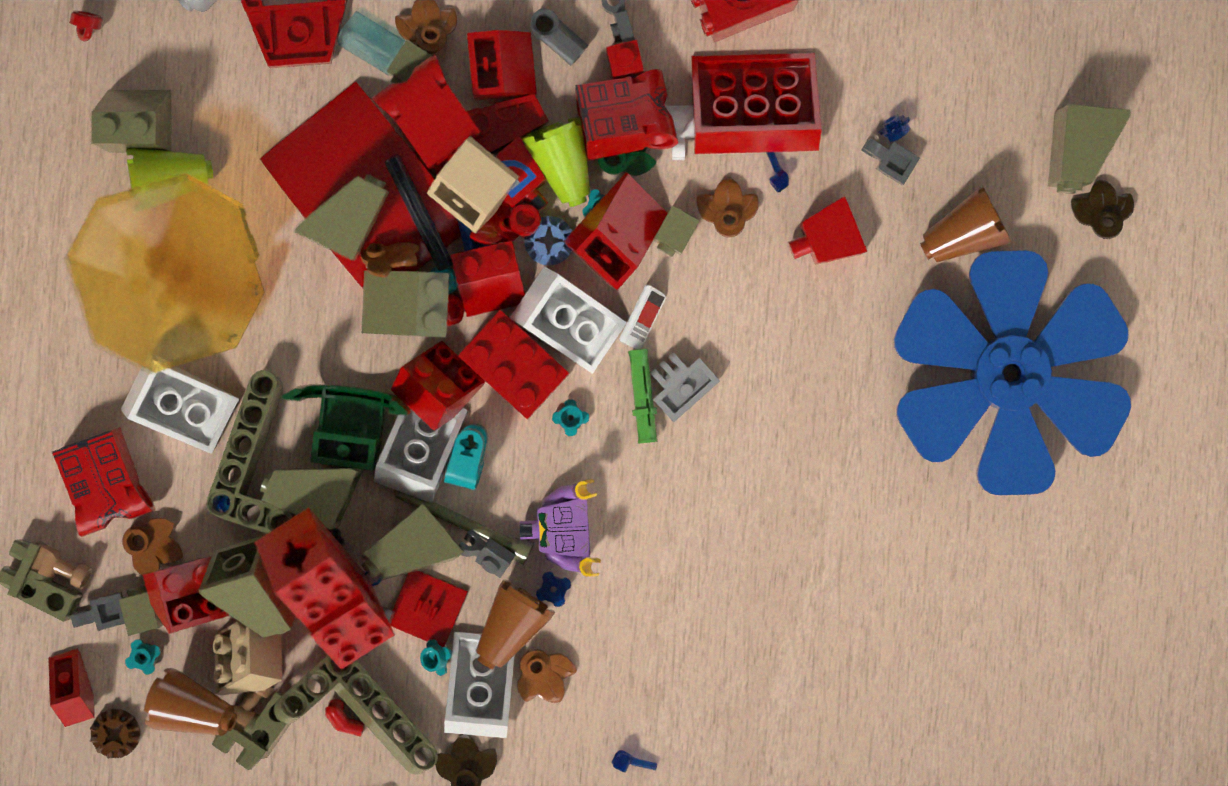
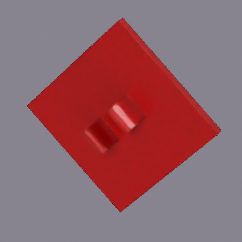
[390,570,468,647]

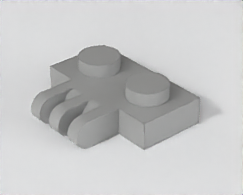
[650,352,720,422]

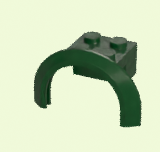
[281,384,411,471]

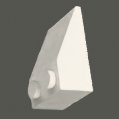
[510,266,627,374]
[121,354,239,454]
[374,408,468,503]
[444,632,514,738]

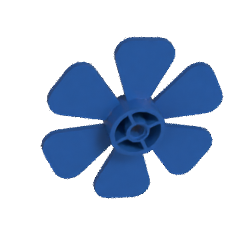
[893,250,1131,496]

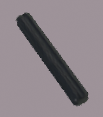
[385,155,453,271]

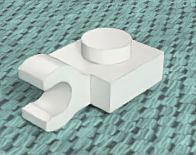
[665,105,694,160]

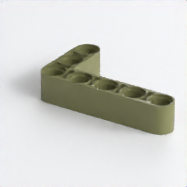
[207,370,296,534]
[274,655,438,775]

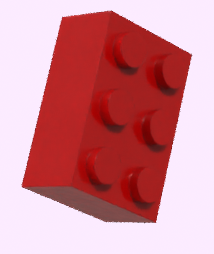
[458,310,570,420]

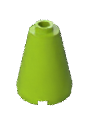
[522,116,591,207]
[126,148,214,210]

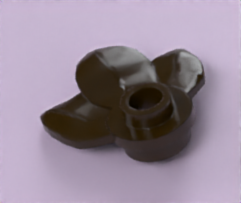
[1071,179,1134,239]
[435,734,497,786]

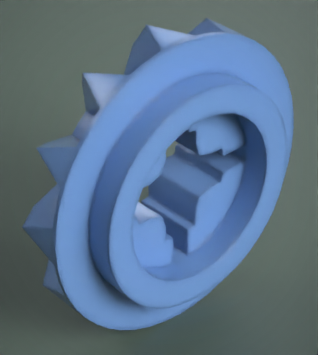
[524,216,572,266]

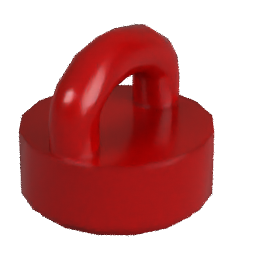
[69,10,103,42]
[509,203,541,238]
[447,294,464,327]

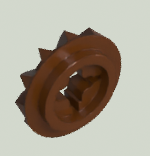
[90,709,140,759]

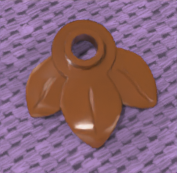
[395,0,458,54]
[696,177,759,237]
[361,242,420,278]
[122,518,183,576]
[517,649,577,703]

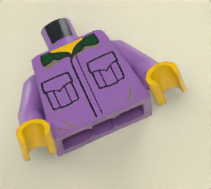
[520,479,601,577]

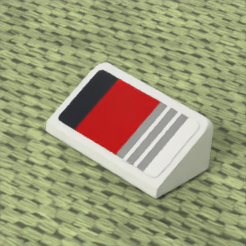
[619,284,666,350]

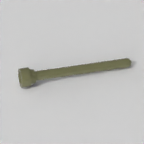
[394,490,534,565]

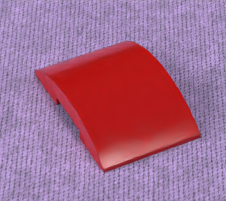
[260,81,461,288]

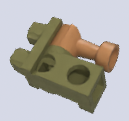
[0,539,92,622]
[212,686,298,770]

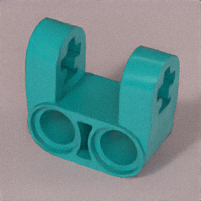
[444,424,488,490]

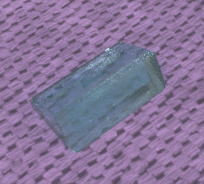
[337,11,406,75]

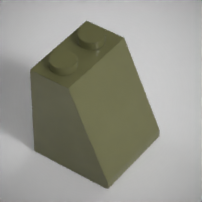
[91,90,171,153]
[1048,104,1131,194]
[294,174,389,260]
[362,271,449,337]
[260,467,364,530]
[361,504,464,581]
[199,535,295,638]

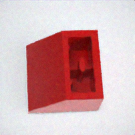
[467,30,537,101]
[390,341,486,431]
[143,556,229,634]

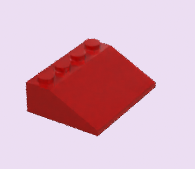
[691,53,822,154]

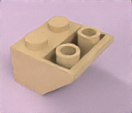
[427,137,519,233]
[213,621,282,695]

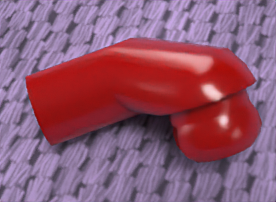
[325,698,365,737]

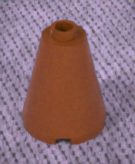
[920,186,1012,262]
[475,579,555,670]
[144,668,237,736]

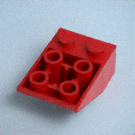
[563,172,668,290]

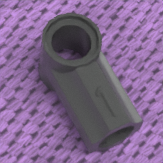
[530,8,589,66]

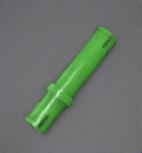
[628,349,658,444]

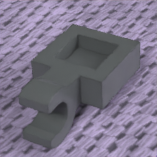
[601,0,635,43]
[861,138,920,185]
[459,530,516,578]
[70,592,125,631]

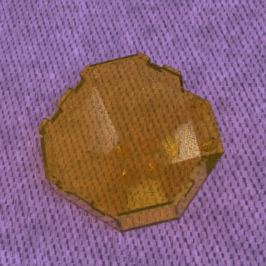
[64,173,265,375]

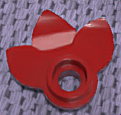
[470,201,519,245]

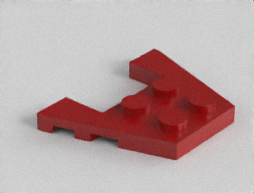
[241,0,348,68]

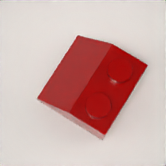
[451,241,525,317]

